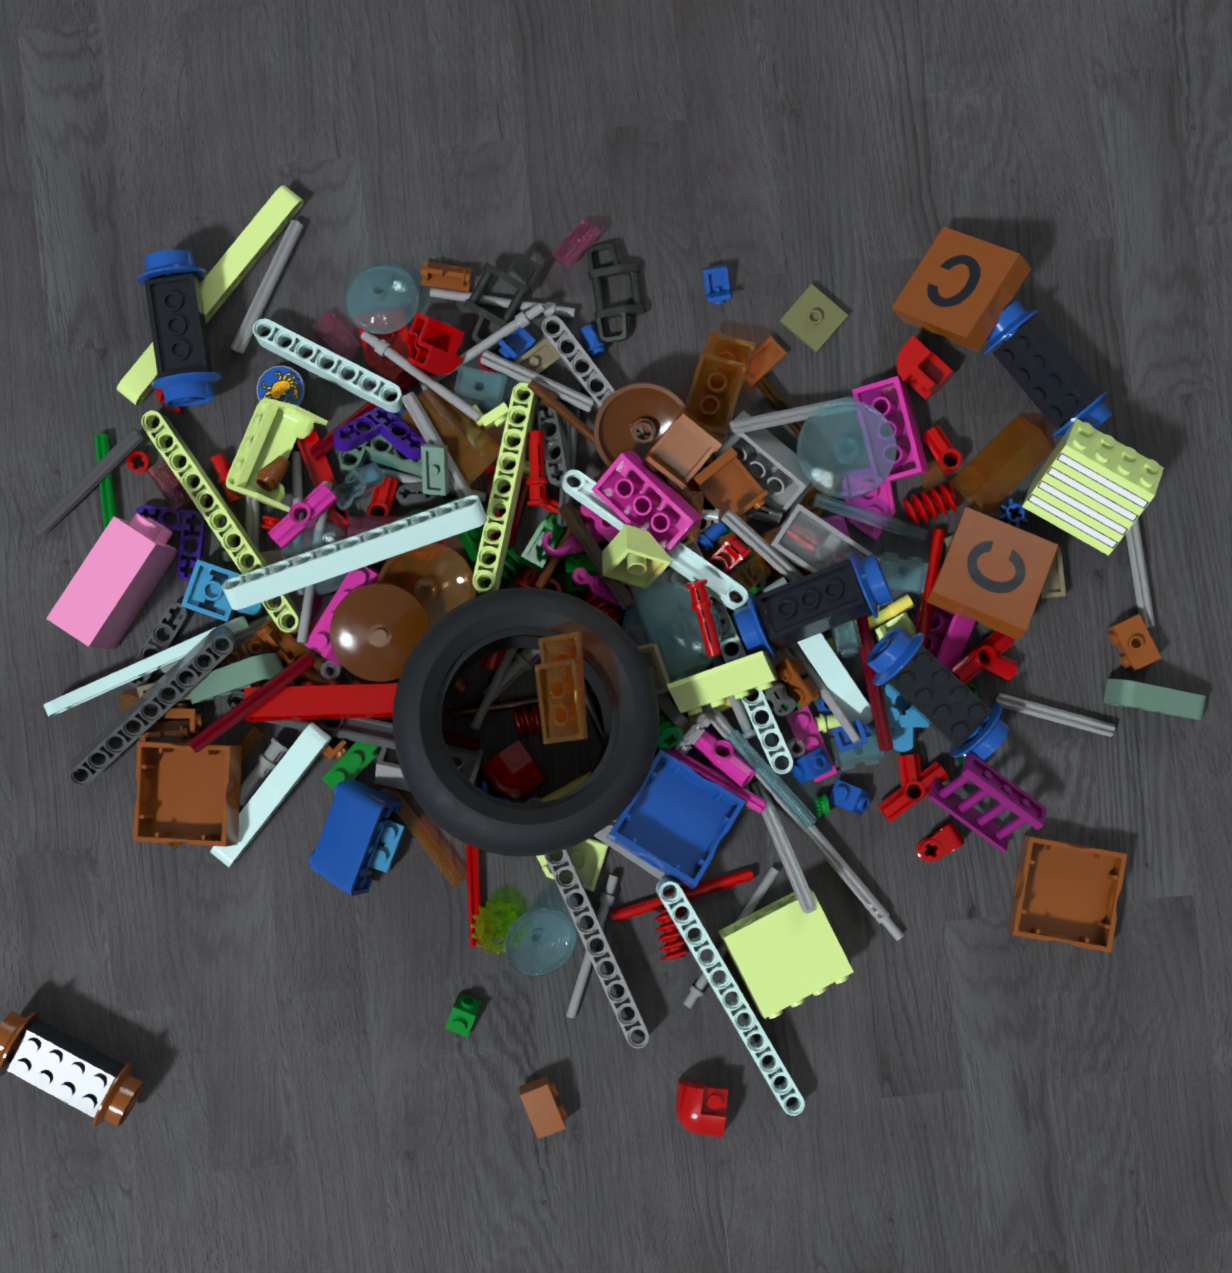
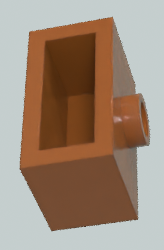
[1107,614,1161,672]
[519,1076,568,1139]

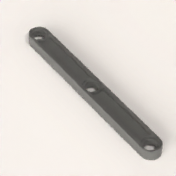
[226,691,396,750]

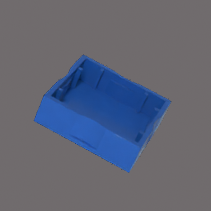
[606,749,746,890]

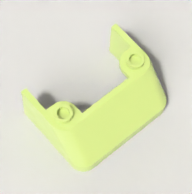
[226,398,328,512]

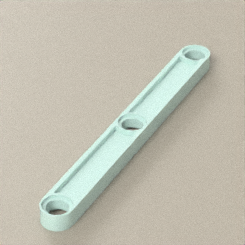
[562,470,748,610]
[43,616,249,717]

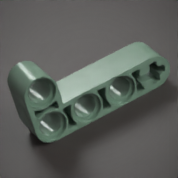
[339,427,422,477]
[189,653,284,705]
[1103,679,1206,721]

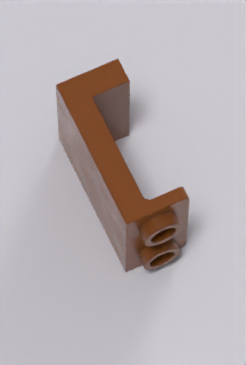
[645,409,722,490]
[691,447,769,521]

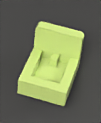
[472,402,508,430]
[875,612,916,642]

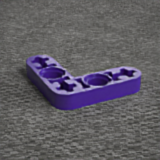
[333,407,426,460]
[134,505,207,582]

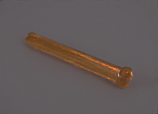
[381,786,467,890]

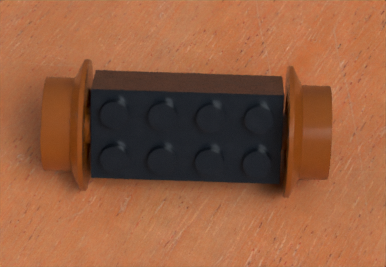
[0,1011,144,1127]

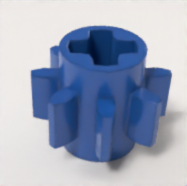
[998,499,1029,528]

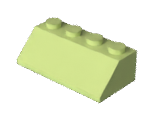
[667,651,777,716]

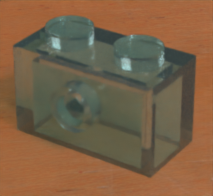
[453,365,509,410]
[878,552,929,594]
[828,728,885,771]

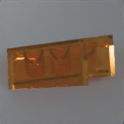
[685,331,757,436]
[400,388,500,485]
[950,415,1053,515]
[534,631,587,744]

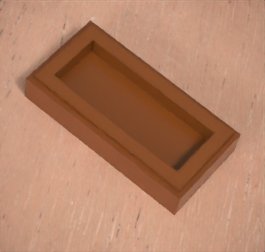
[735,336,787,387]

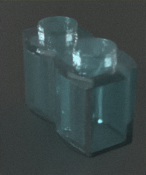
[332,462,385,510]
[831,619,862,658]

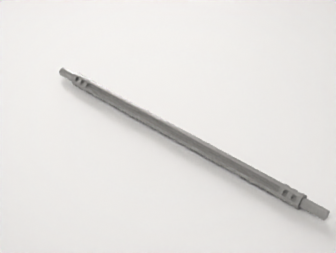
[675,671,904,941]

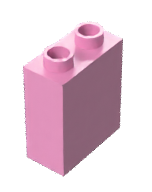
[46,512,179,649]

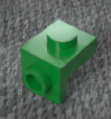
[445,993,482,1038]

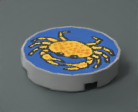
[256,365,306,407]

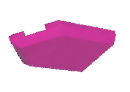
[839,467,896,541]

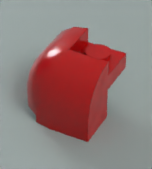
[405,312,465,375]
[896,335,956,400]
[479,740,548,798]
[675,1079,728,1137]

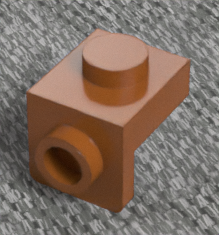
[165,703,204,733]
[319,739,350,760]

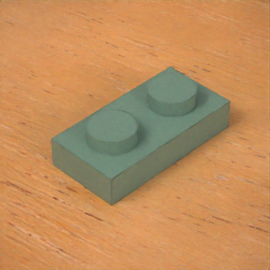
[421,444,449,496]

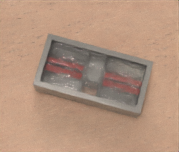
[769,503,881,575]

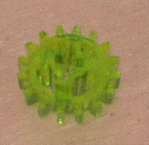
[470,900,524,954]

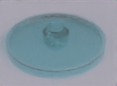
[797,400,897,499]
[622,582,722,682]

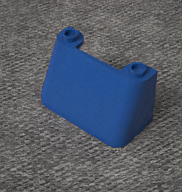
[309,778,402,896]

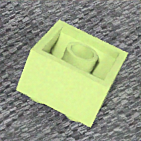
[602,524,671,589]

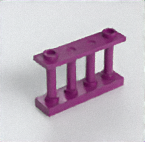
[928,752,1047,853]

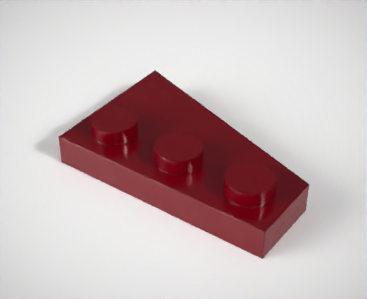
[486,463,530,548]

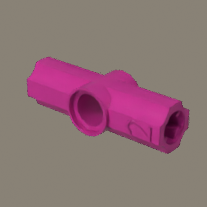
[268,482,338,549]
[691,727,756,787]

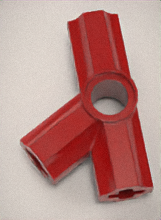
[949,631,1018,685]
[877,754,949,823]

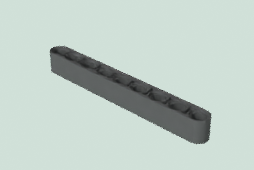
[69,626,234,786]

